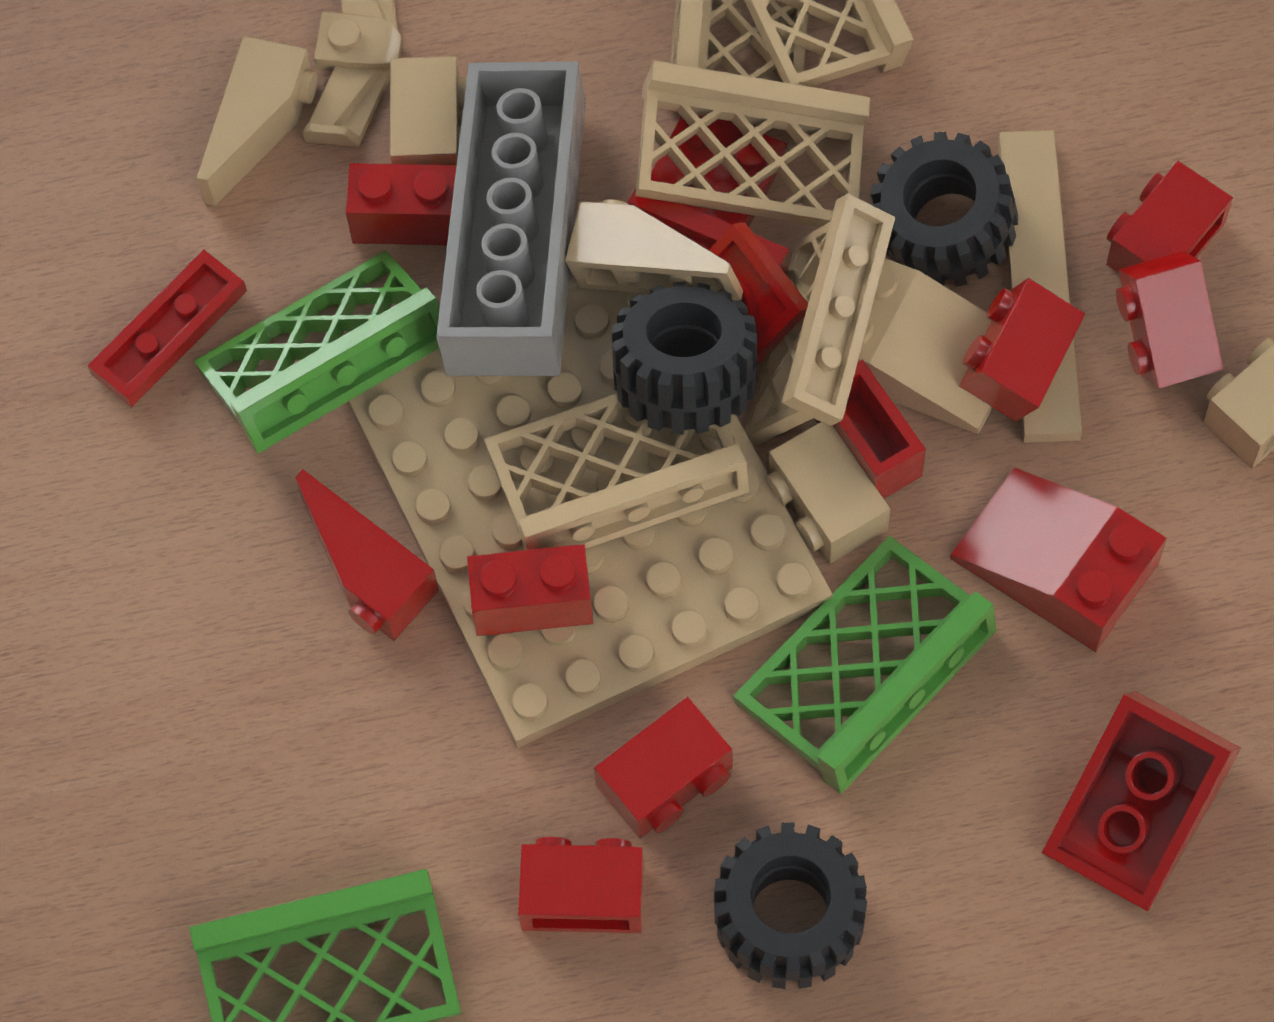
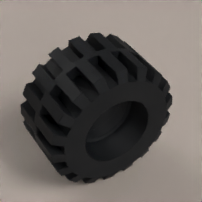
[870,132,1018,287]
[611,282,757,435]
[714,822,867,989]

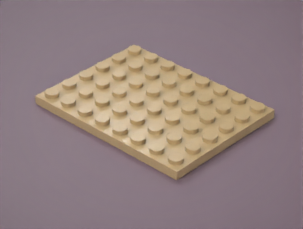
[347,271,833,749]

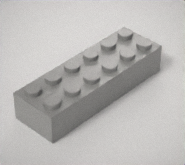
[436,61,586,376]

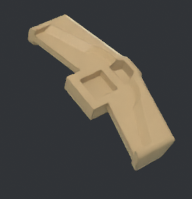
[303,0,403,147]

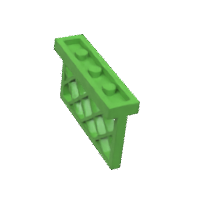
[194,250,440,453]
[733,535,997,795]
[189,869,462,1022]

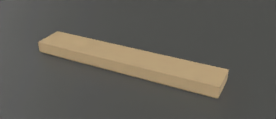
[998,130,1082,443]

